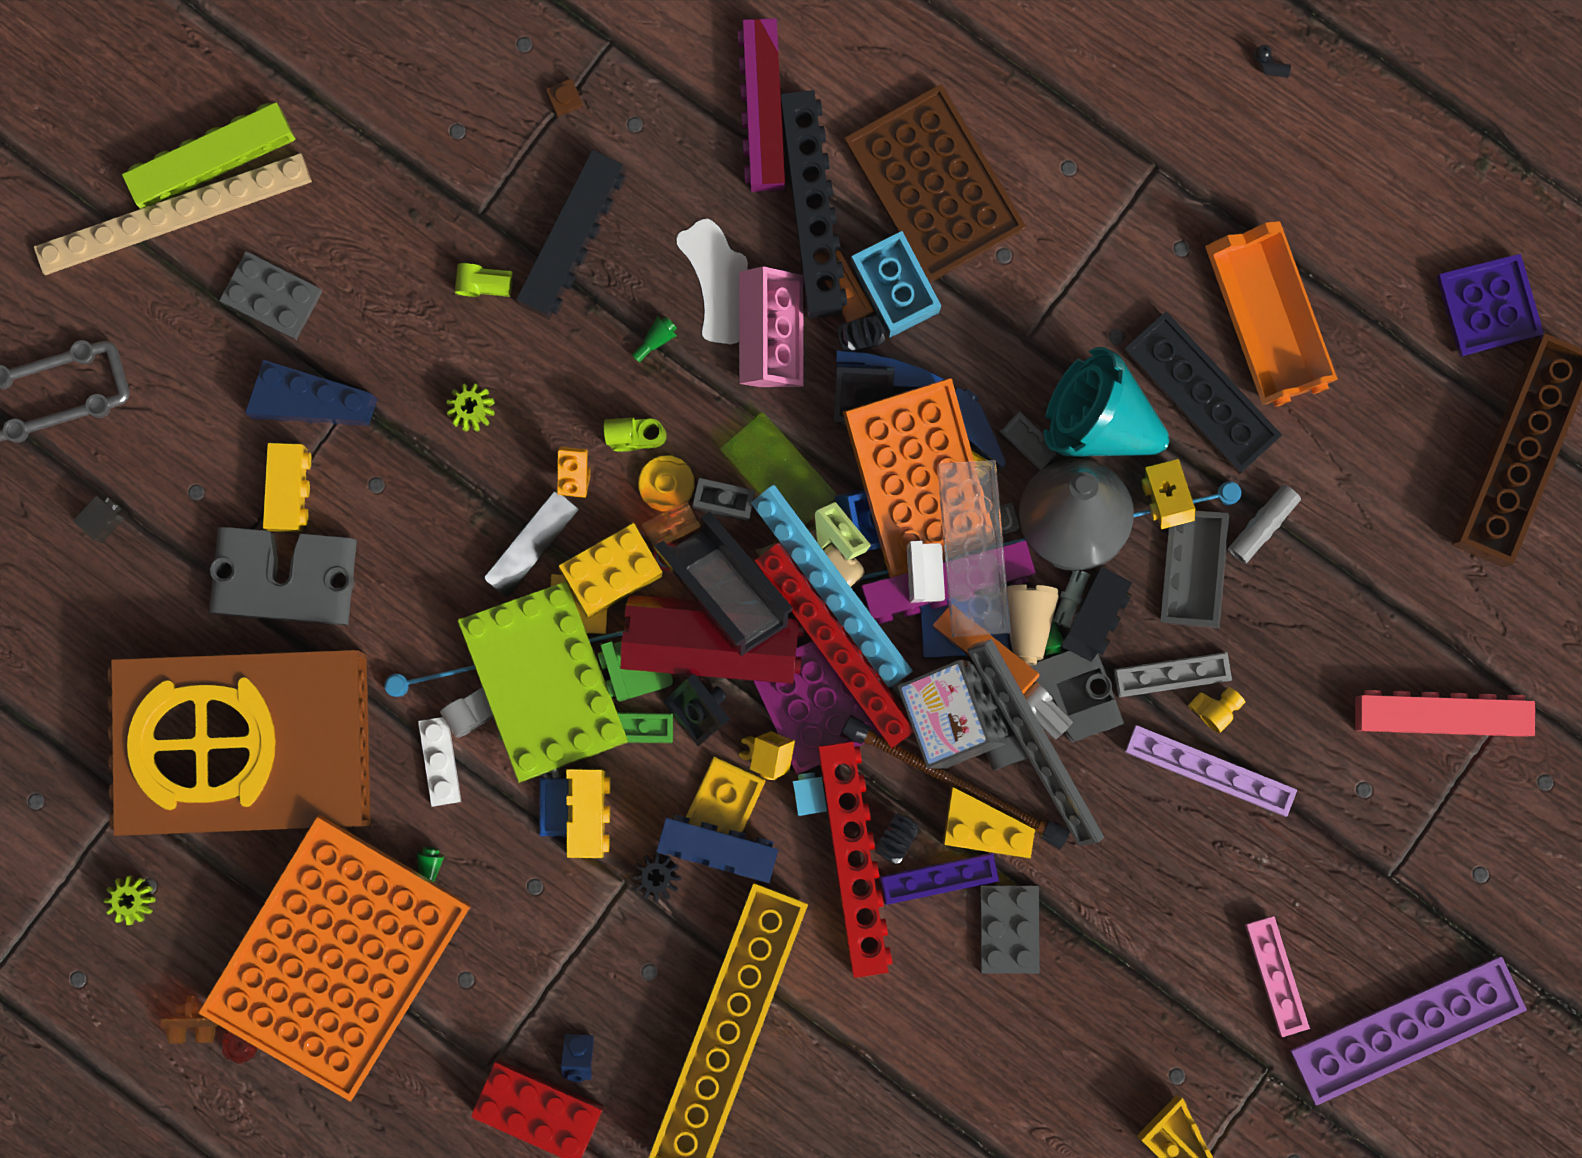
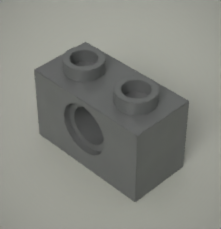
[693,478,755,522]

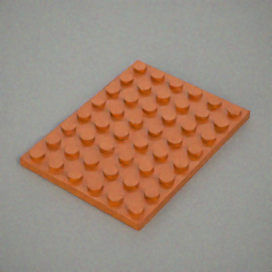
[199,815,471,1102]

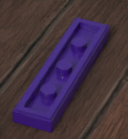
[880,853,999,905]

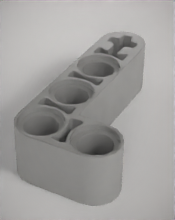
[440,688,493,738]

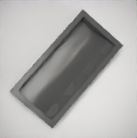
[1161,511,1230,629]

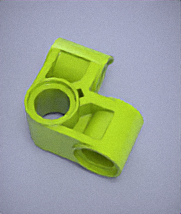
[604,417,667,452]

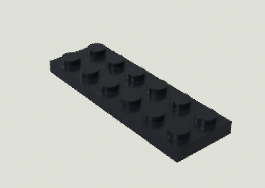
[1123,311,1282,474]

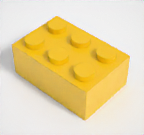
[559,523,663,619]

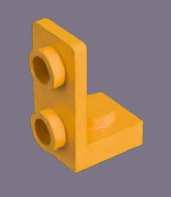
[558,447,591,498]

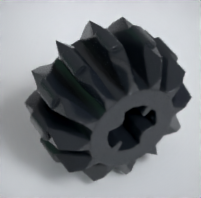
[837,316,885,352]
[875,813,919,864]
[632,853,681,902]

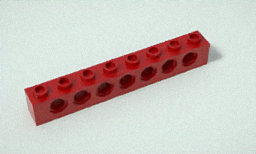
[755,543,914,748]
[818,741,892,978]

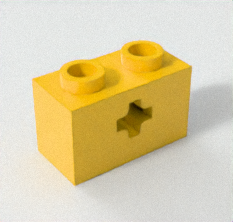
[1141,459,1195,529]

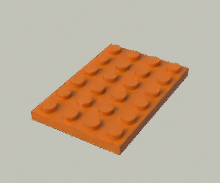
[843,378,997,577]

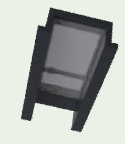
[654,512,793,656]

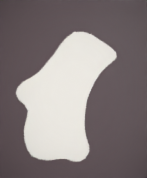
[677,219,748,344]

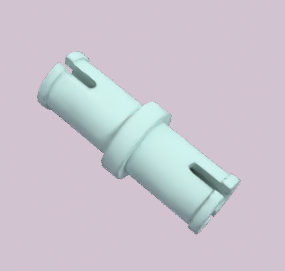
[1053,571,1090,628]

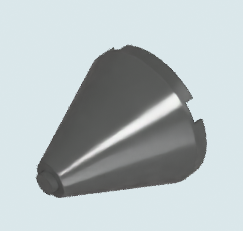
[1019,458,1134,571]

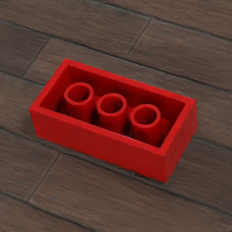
[471,1059,605,1158]

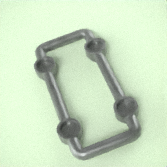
[0,340,130,443]

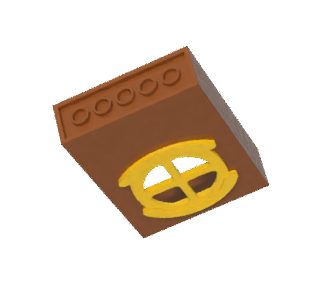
[108,650,371,836]

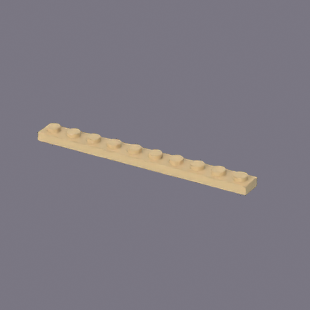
[34,153,312,275]

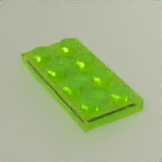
[720,412,837,526]

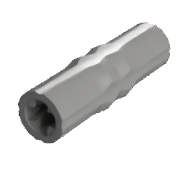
[1228,485,1301,564]

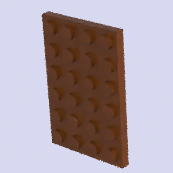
[844,84,1026,283]

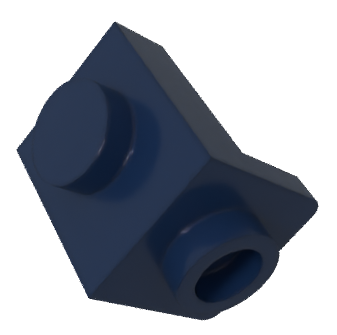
[561,1034,594,1082]

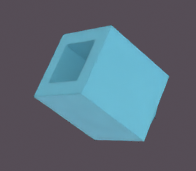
[793,772,827,816]

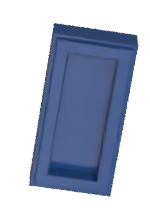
[540,778,569,836]

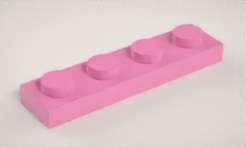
[1245,916,1310,1037]

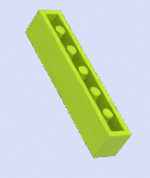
[122,102,296,209]

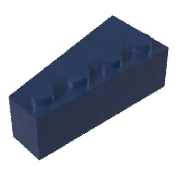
[245,360,378,426]
[657,814,779,883]

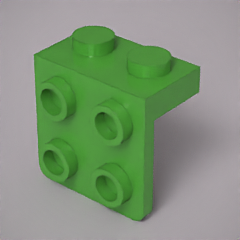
[598,641,673,702]

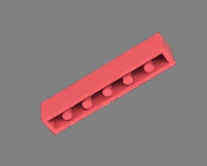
[1355,690,1535,737]

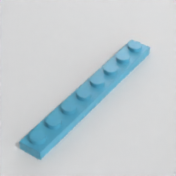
[751,485,913,688]

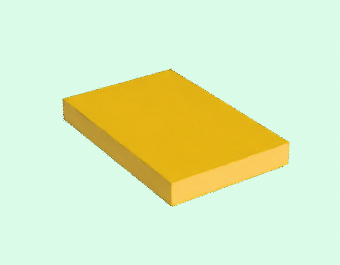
[686,757,766,835]

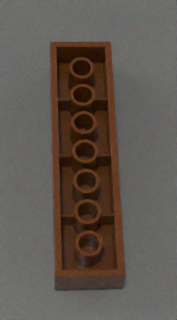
[1451,333,1582,568]

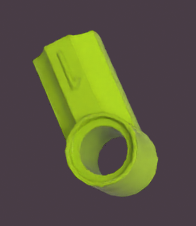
[455,263,513,297]

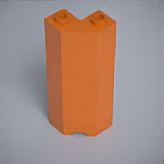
[1205,221,1338,407]

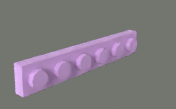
[1125,725,1297,817]

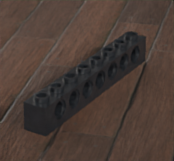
[781,90,847,319]

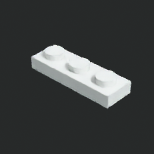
[418,717,461,807]

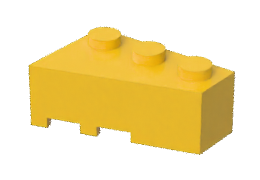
[566,770,611,858]
[1137,1094,1213,1158]

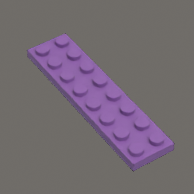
[1289,956,1527,1106]

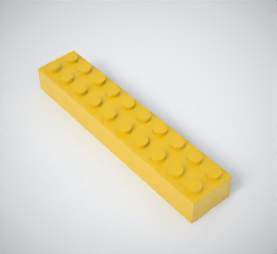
[649,883,808,1158]

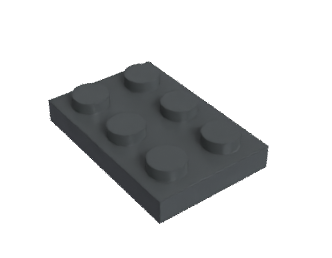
[219,252,323,340]
[980,886,1040,973]

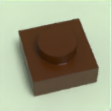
[546,78,583,117]

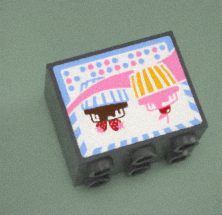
[898,660,1008,768]

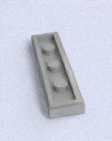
[1113,652,1232,698]

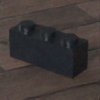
[1061,567,1132,662]

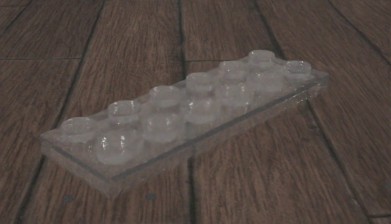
[937,460,1011,637]

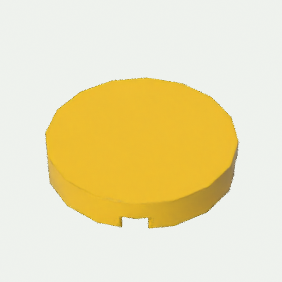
[638,456,695,512]

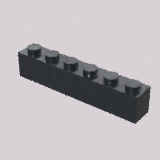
[516,150,626,320]

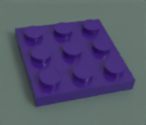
[1437,254,1544,357]

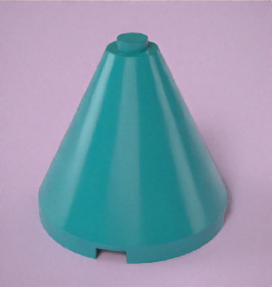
[1043,347,1169,456]

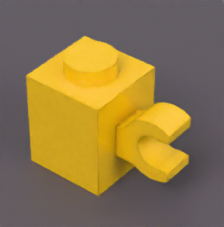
[739,731,795,780]

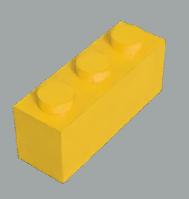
[263,443,311,533]

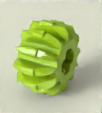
[446,383,495,432]
[104,875,156,925]

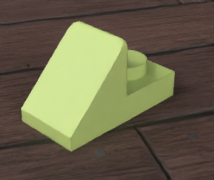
[815,502,871,560]

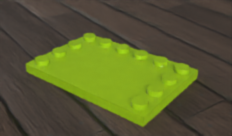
[458,581,628,783]

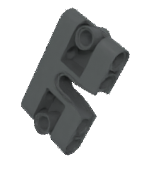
[208,527,357,625]
[985,651,1124,771]

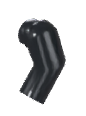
[1254,45,1291,78]

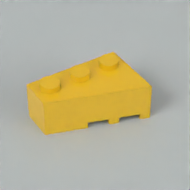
[942,787,1035,858]

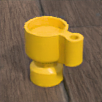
[1188,687,1245,734]

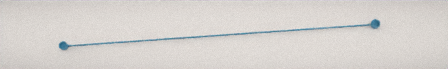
[385,481,1241,697]

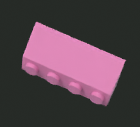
[739,267,804,387]

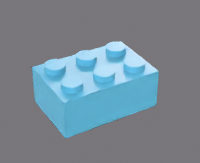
[851,231,941,338]

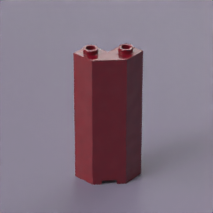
[620,595,804,684]

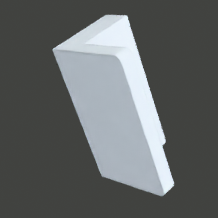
[906,541,945,603]

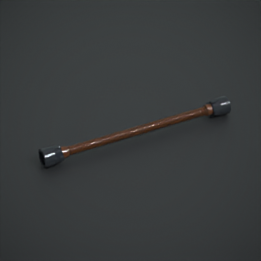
[840,715,1070,850]

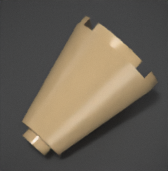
[1001,585,1059,665]

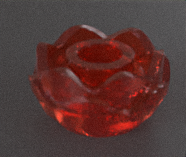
[222,1031,258,1064]

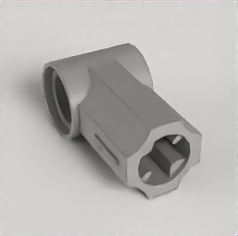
[1023,681,1073,740]

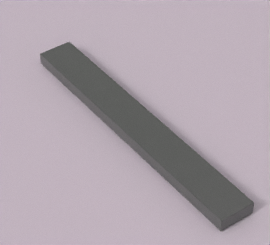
[967,639,1104,846]

